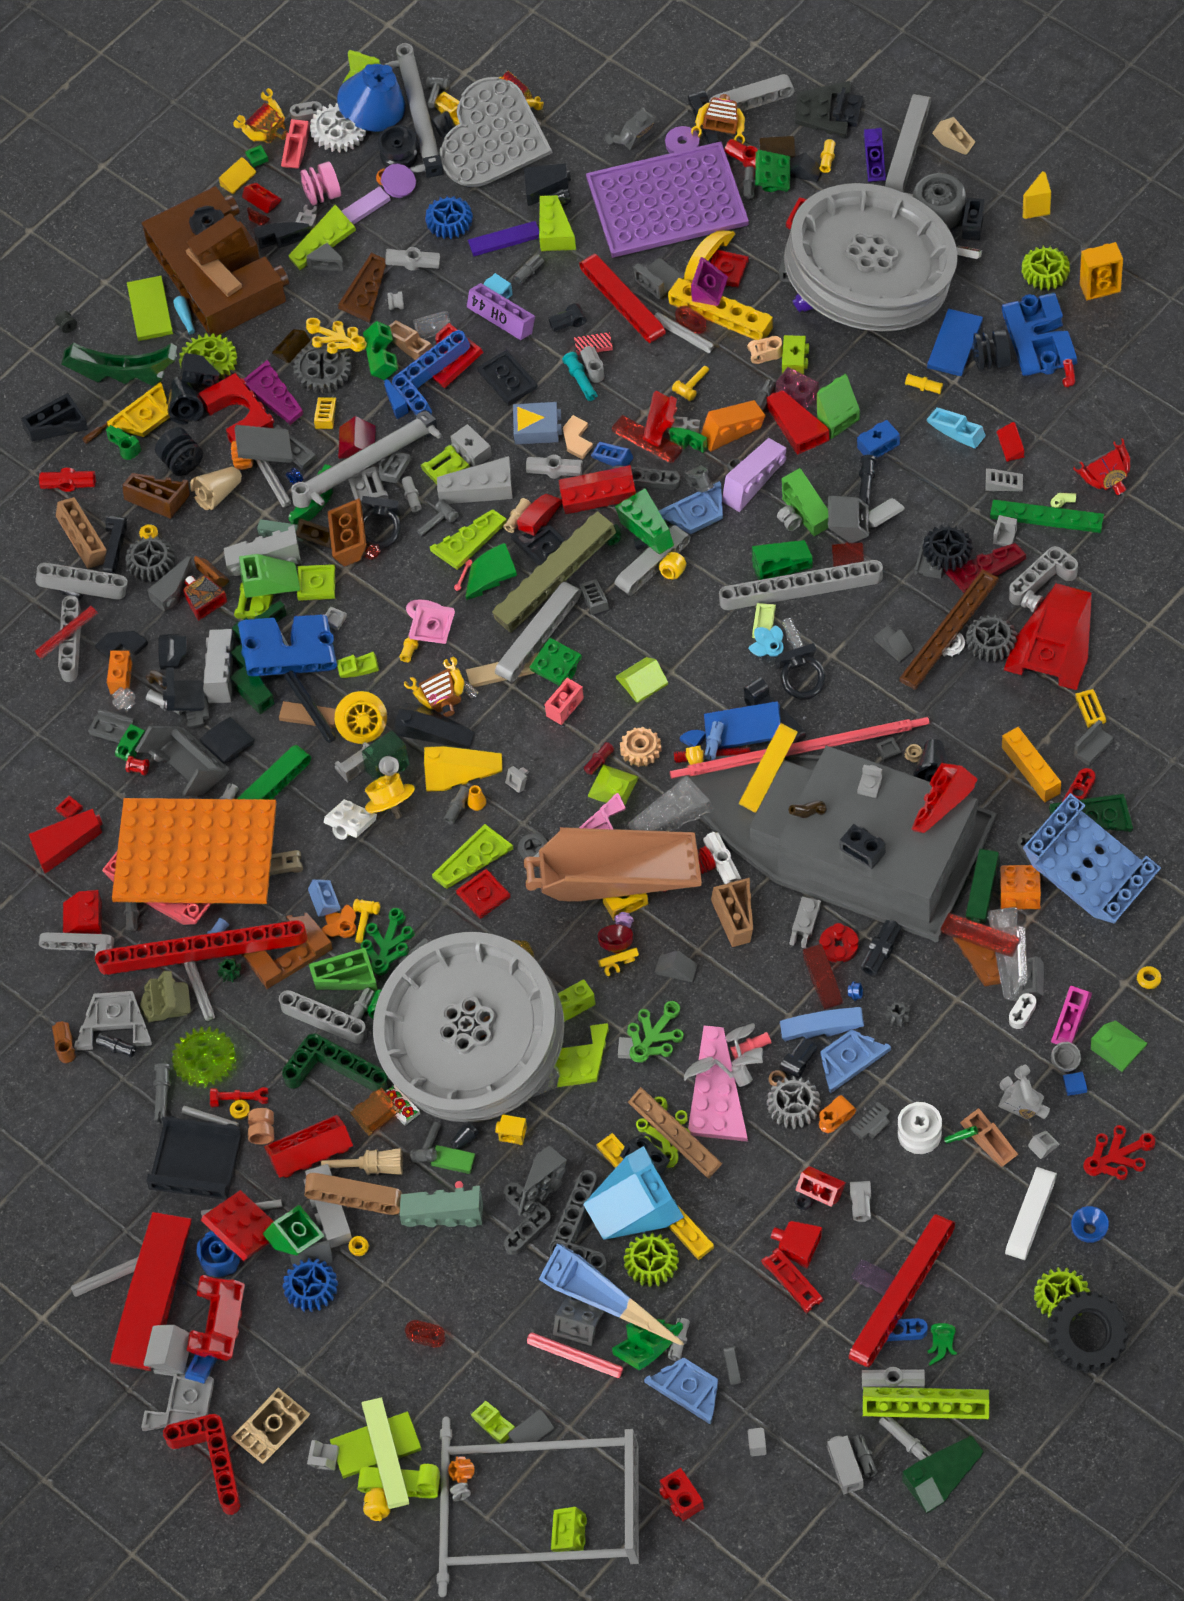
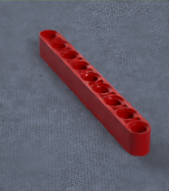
[849,1214,955,1368]

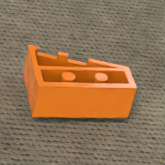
[701,400,765,452]

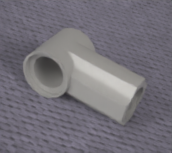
[580,346,605,383]
[850,1181,871,1222]

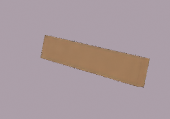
[628,1087,722,1179]

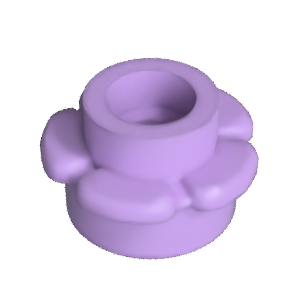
[614,912,634,928]

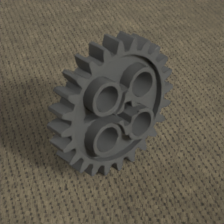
[293,343,352,393]

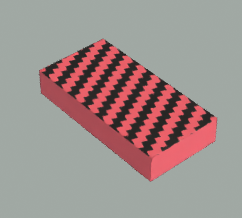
[574,332,613,355]

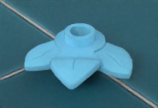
[749,625,784,657]

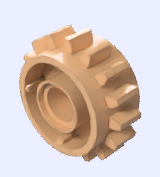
[620,727,662,767]

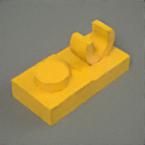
[597,948,639,976]

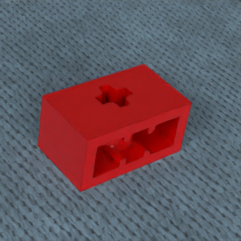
[795,1166,846,1207]

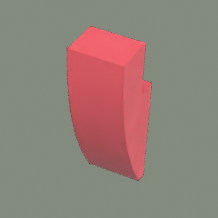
[281,119,310,169]

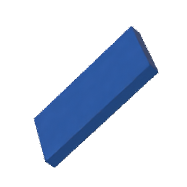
[927,309,983,376]
[704,701,781,750]

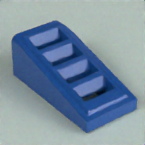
[384,379,409,419]
[591,442,633,467]

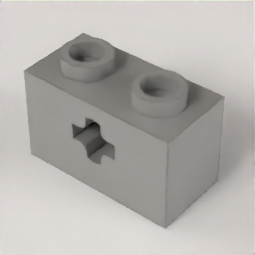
[451,424,492,467]

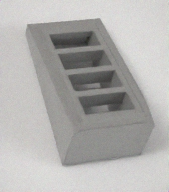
[985,469,1023,491]

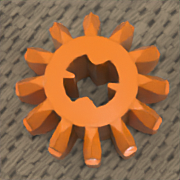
[231,441,254,470]

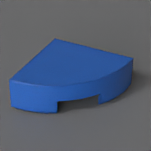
[680,730,706,747]

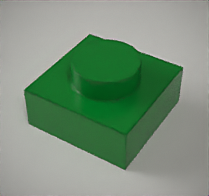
[245,145,269,168]

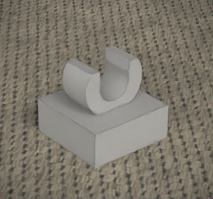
[505,766,529,793]

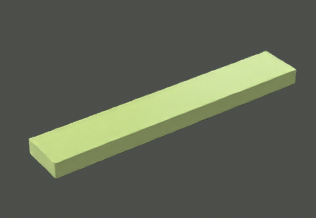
[362,1397,409,1509]

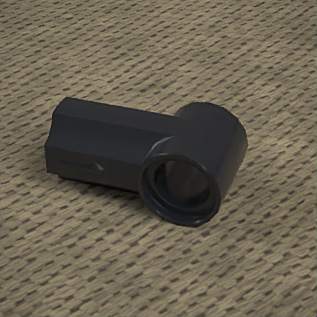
[548,303,587,332]
[780,1038,817,1079]

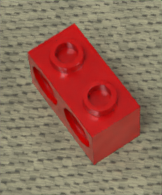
[659,1468,704,1521]

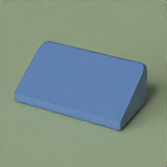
[308,880,341,917]

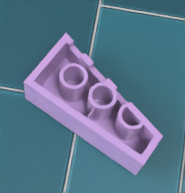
[722,438,786,512]

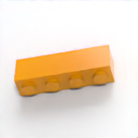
[1002,727,1061,803]

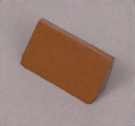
[194,556,230,588]

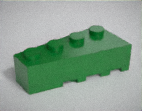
[615,488,674,555]

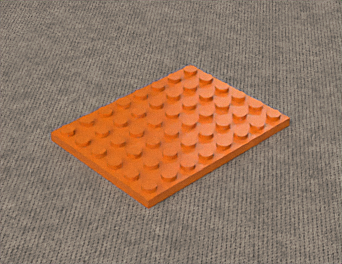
[112,798,277,904]

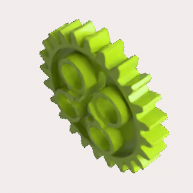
[179,333,238,385]

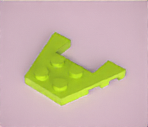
[551,1023,609,1087]

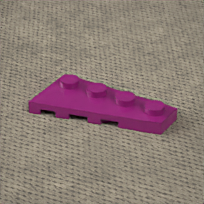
[244,360,303,425]

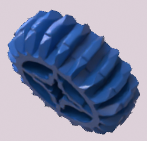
[425,196,473,239]
[283,1258,338,1312]

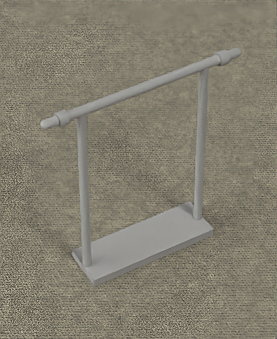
[437,1417,639,1597]

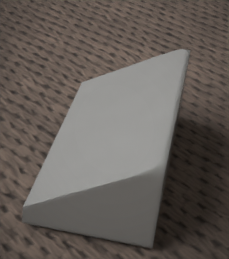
[868,498,905,528]

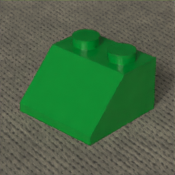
[263,1205,324,1256]

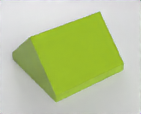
[616,657,668,704]

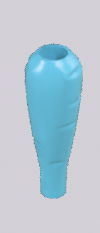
[174,296,195,334]

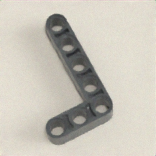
[549,1170,607,1275]

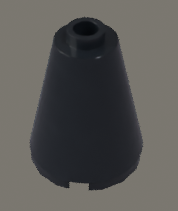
[167,376,204,424]
[913,739,949,782]

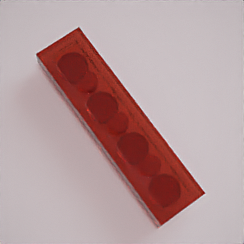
[612,415,682,464]
[940,913,1020,958]

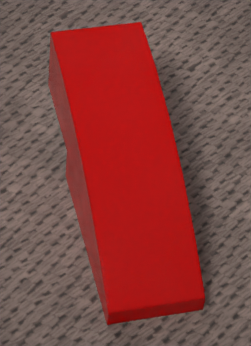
[517,493,562,536]

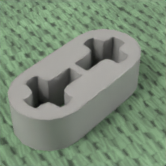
[290,101,322,121]

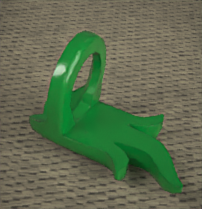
[927,1323,957,1366]

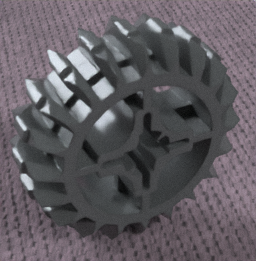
[125,535,175,583]
[966,614,1017,662]

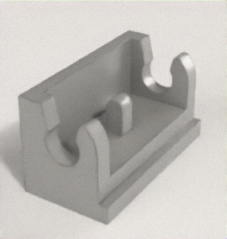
[335,742,378,783]

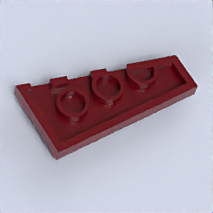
[943,543,1026,593]

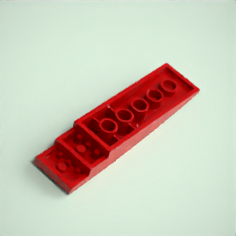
[110,1212,192,1371]

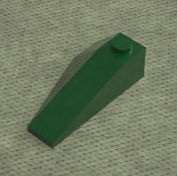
[902,1435,984,1514]

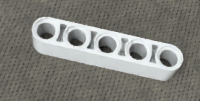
[1005,1167,1057,1260]

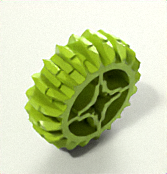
[1022,245,1070,291]
[624,1232,679,1287]
[1034,1267,1090,1321]

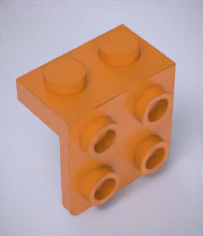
[1000,865,1041,909]

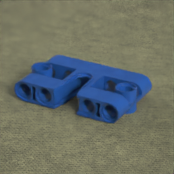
[1001,292,1077,376]
[238,615,337,676]

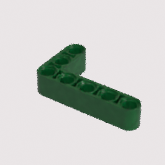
[282,1034,389,1094]

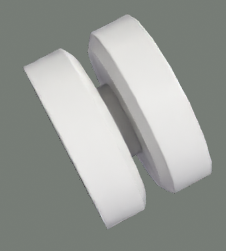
[898,1102,942,1154]

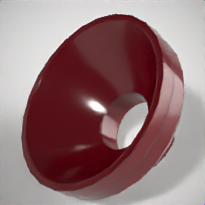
[597,924,633,954]

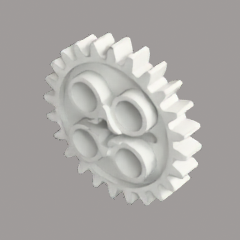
[310,103,366,152]

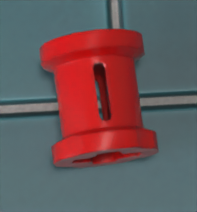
[126,756,149,776]

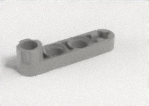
[39,932,114,956]

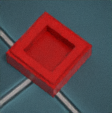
[56,796,83,819]

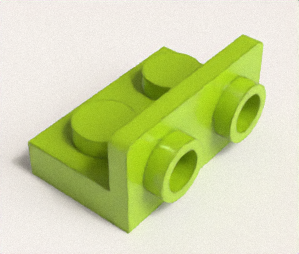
[551,1507,587,1552]

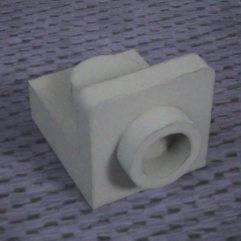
[857,765,882,798]

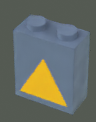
[513,402,562,445]

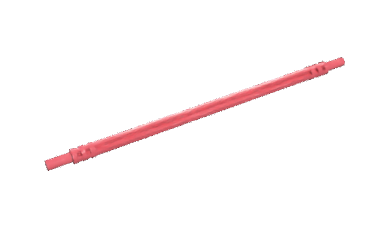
[670,717,929,779]

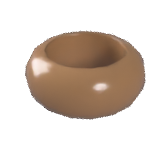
[768,1070,787,1086]

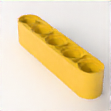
[739,723,797,813]

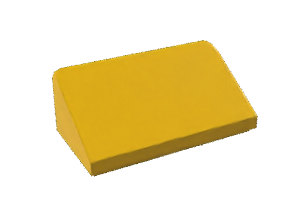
[219,157,256,194]

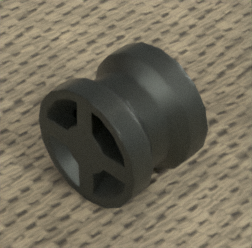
[55,310,77,333]

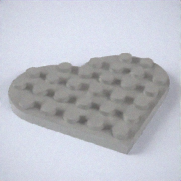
[440,77,552,187]

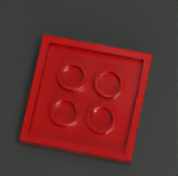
[201,1190,274,1261]

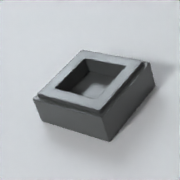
[876,737,901,762]

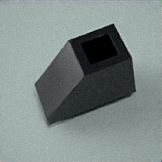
[180,353,219,386]

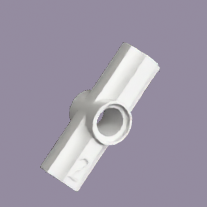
[703,832,741,884]

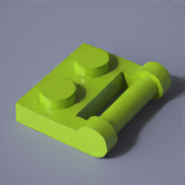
[421,445,470,484]
[234,583,273,619]

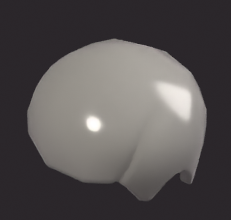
[1051,1042,1081,1072]

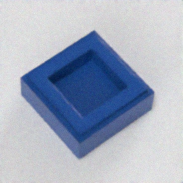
[1063,1072,1087,1096]

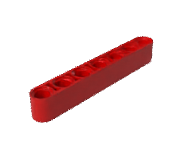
[579,253,666,343]

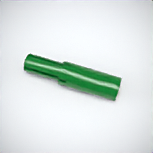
[944,1126,978,1144]

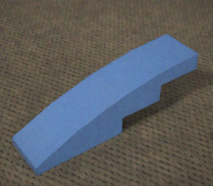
[780,1007,864,1041]

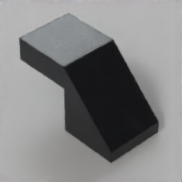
[431,111,455,140]

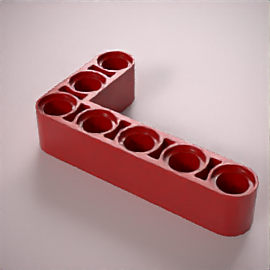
[163,1414,240,1515]

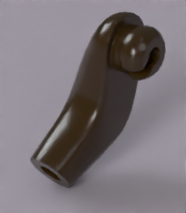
[146,670,166,689]
[788,801,827,818]

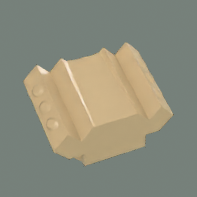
[231,1388,310,1464]

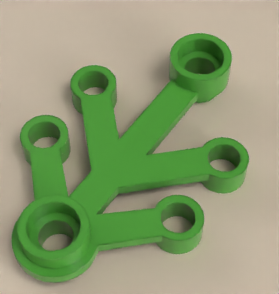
[627,1001,683,1063]

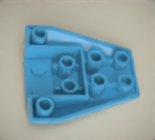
[583,1146,684,1240]

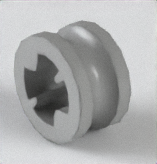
[450,1483,471,1501]

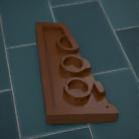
[338,253,386,323]

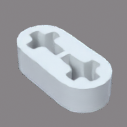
[1009,993,1036,1029]

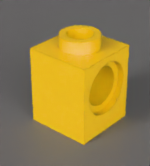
[495,1115,527,1145]

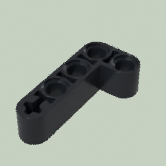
[744,677,806,743]

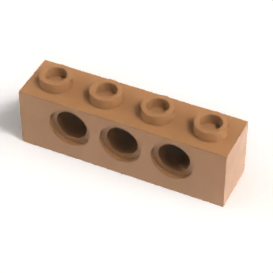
[56,497,106,569]

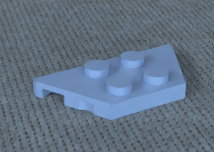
[659,481,723,534]
[820,1030,891,1093]
[644,1358,718,1424]

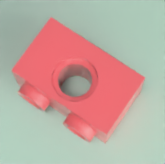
[545,678,584,725]

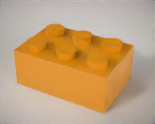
[1080,242,1123,301]

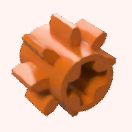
[448,1457,475,1483]

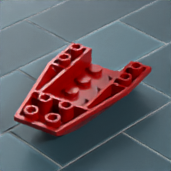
[1004,583,1092,690]

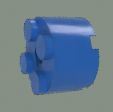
[197,1231,240,1277]

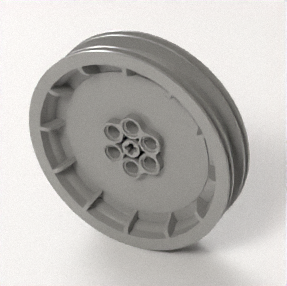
[784,183,957,331]
[373,932,564,1122]

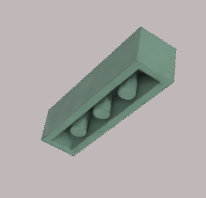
[257,519,303,542]

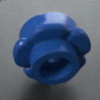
[848,981,863,1001]

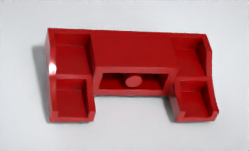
[187,1275,245,1361]

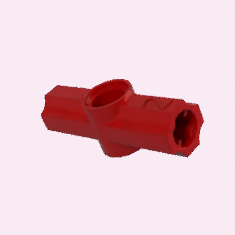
[724,139,758,169]
[39,468,96,492]

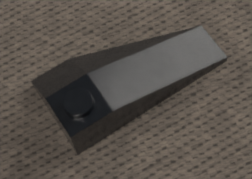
[395,703,474,749]

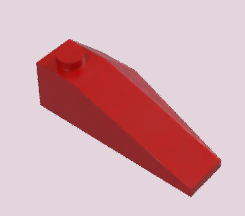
[912,763,978,833]

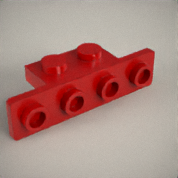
[643,391,677,447]

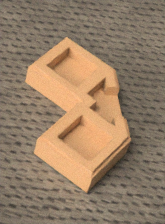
[563,415,593,460]

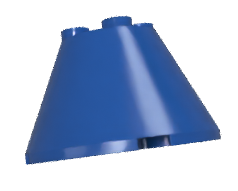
[337,64,406,132]

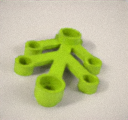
[636,1097,690,1168]

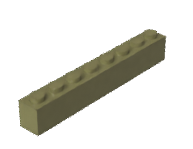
[492,511,616,633]

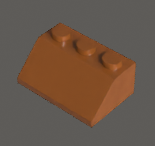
[327,498,366,567]

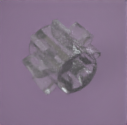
[112,687,136,711]

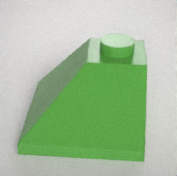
[1091,1020,1147,1072]

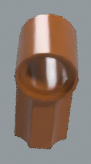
[52,1021,76,1063]

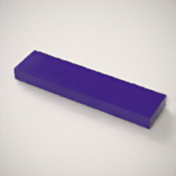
[468,221,539,257]

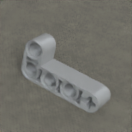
[1009,546,1078,605]

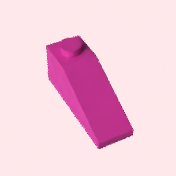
[1051,986,1092,1044]

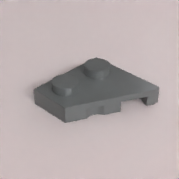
[378,452,411,483]

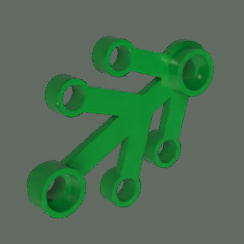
[361,908,415,975]

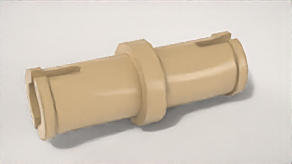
[504,498,531,533]

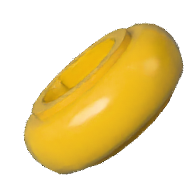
[1137,966,1161,989]

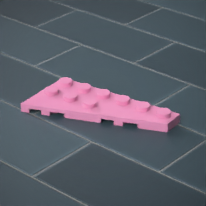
[688,1026,748,1142]

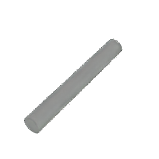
[182,1106,239,1127]

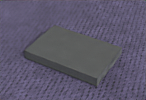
[234,425,292,463]

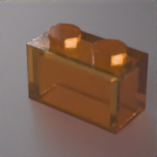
[350,1088,400,1136]

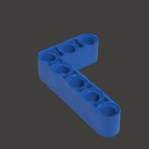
[392,330,470,415]

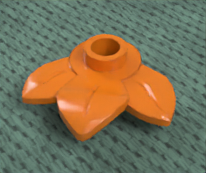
[322,905,356,938]

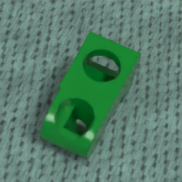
[115,724,145,762]

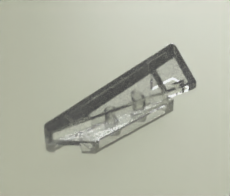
[988,907,1028,1002]

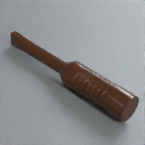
[82,422,108,444]

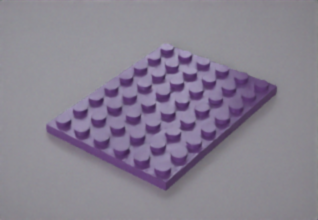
[586,141,749,258]

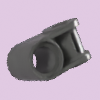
[684,465,714,492]

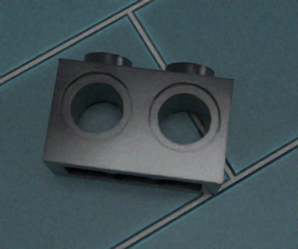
[840,823,886,869]
[620,1134,670,1175]

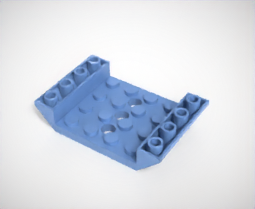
[1023,793,1161,923]

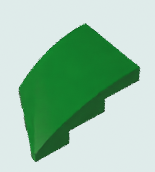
[466,543,517,600]
[612,1319,683,1370]

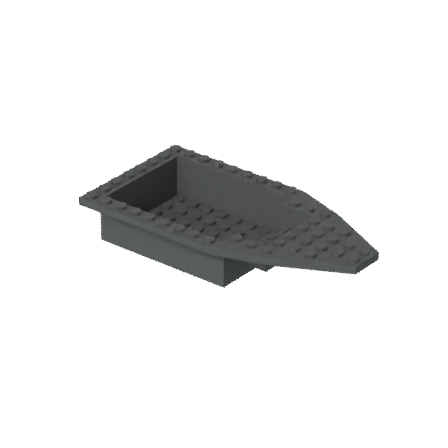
[675,745,997,942]

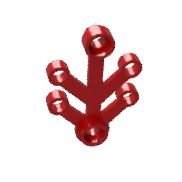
[1083,1125,1155,1180]

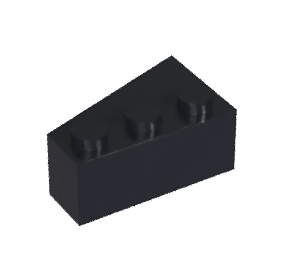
[21,393,88,442]

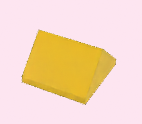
[1023,171,1051,219]

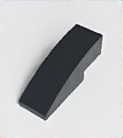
[253,222,311,249]

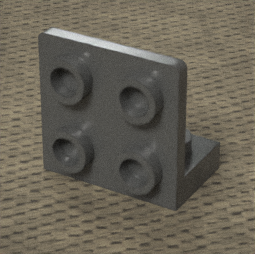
[633,258,684,300]
[553,1295,604,1346]

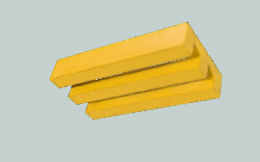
[1075,689,1106,728]

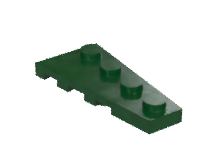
[1049,794,1133,832]

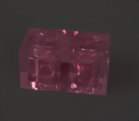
[776,367,819,408]

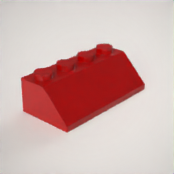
[559,465,636,514]
[264,1115,353,1178]

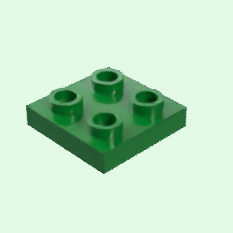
[755,150,790,192]
[529,638,582,686]

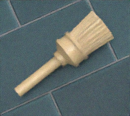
[321,1148,403,1175]

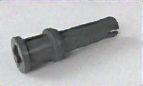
[153,1063,172,1124]

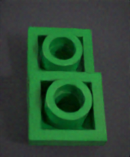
[669,427,708,453]

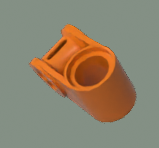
[819,1095,856,1133]

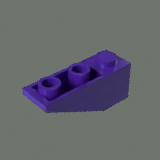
[863,128,886,182]

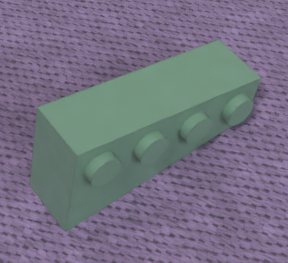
[400,1186,483,1227]

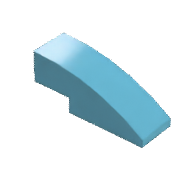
[927,408,986,449]

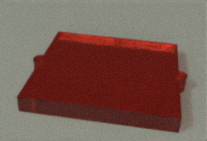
[832,542,864,567]

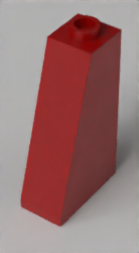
[767,390,830,455]
[28,808,103,874]

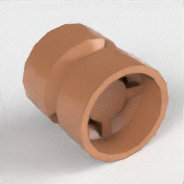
[248,1108,274,1145]

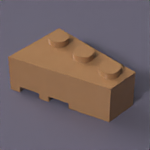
[711,878,753,947]

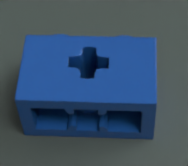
[857,420,900,459]

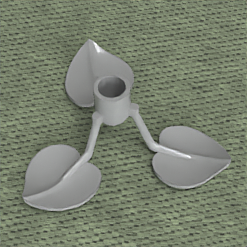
[684,1023,763,1087]

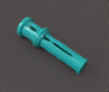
[562,352,598,401]

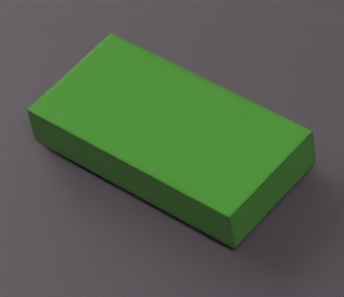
[431,1145,476,1174]

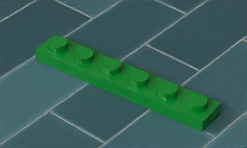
[990,499,1104,533]

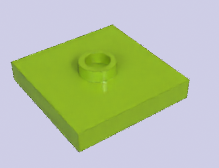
[297,564,335,601]

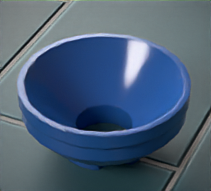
[1071,1206,1109,1243]

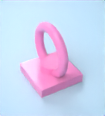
[406,600,455,644]

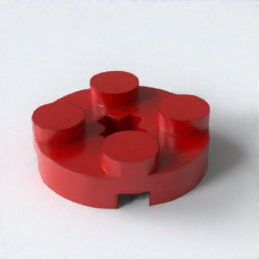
[819,923,859,963]

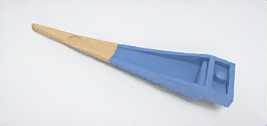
[539,1244,684,1345]

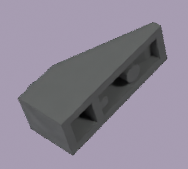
[147,556,193,612]

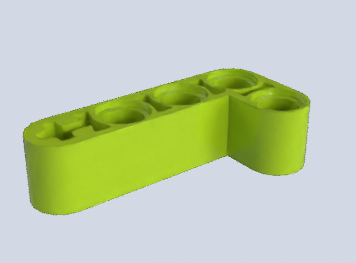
[357,1464,440,1498]

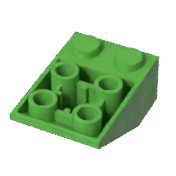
[817,374,860,439]
[239,554,300,598]

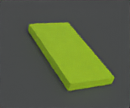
[127,276,173,341]
[330,1411,422,1479]

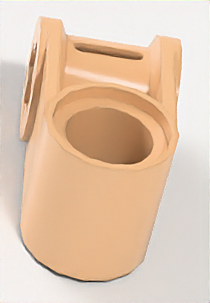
[747,336,783,364]

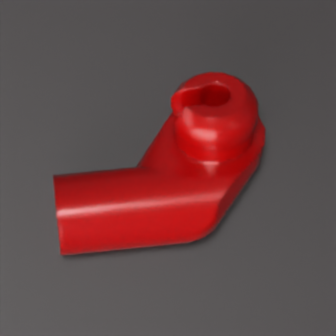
[1062,359,1075,388]

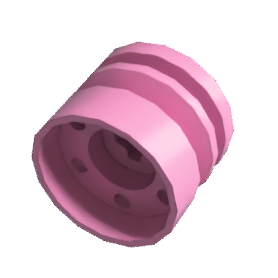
[301,161,341,205]

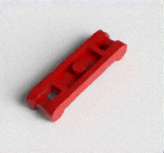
[761,1248,823,1313]

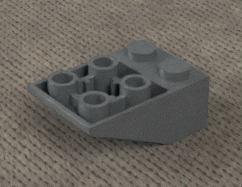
[518,1146,567,1216]

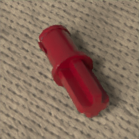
[584,742,614,775]

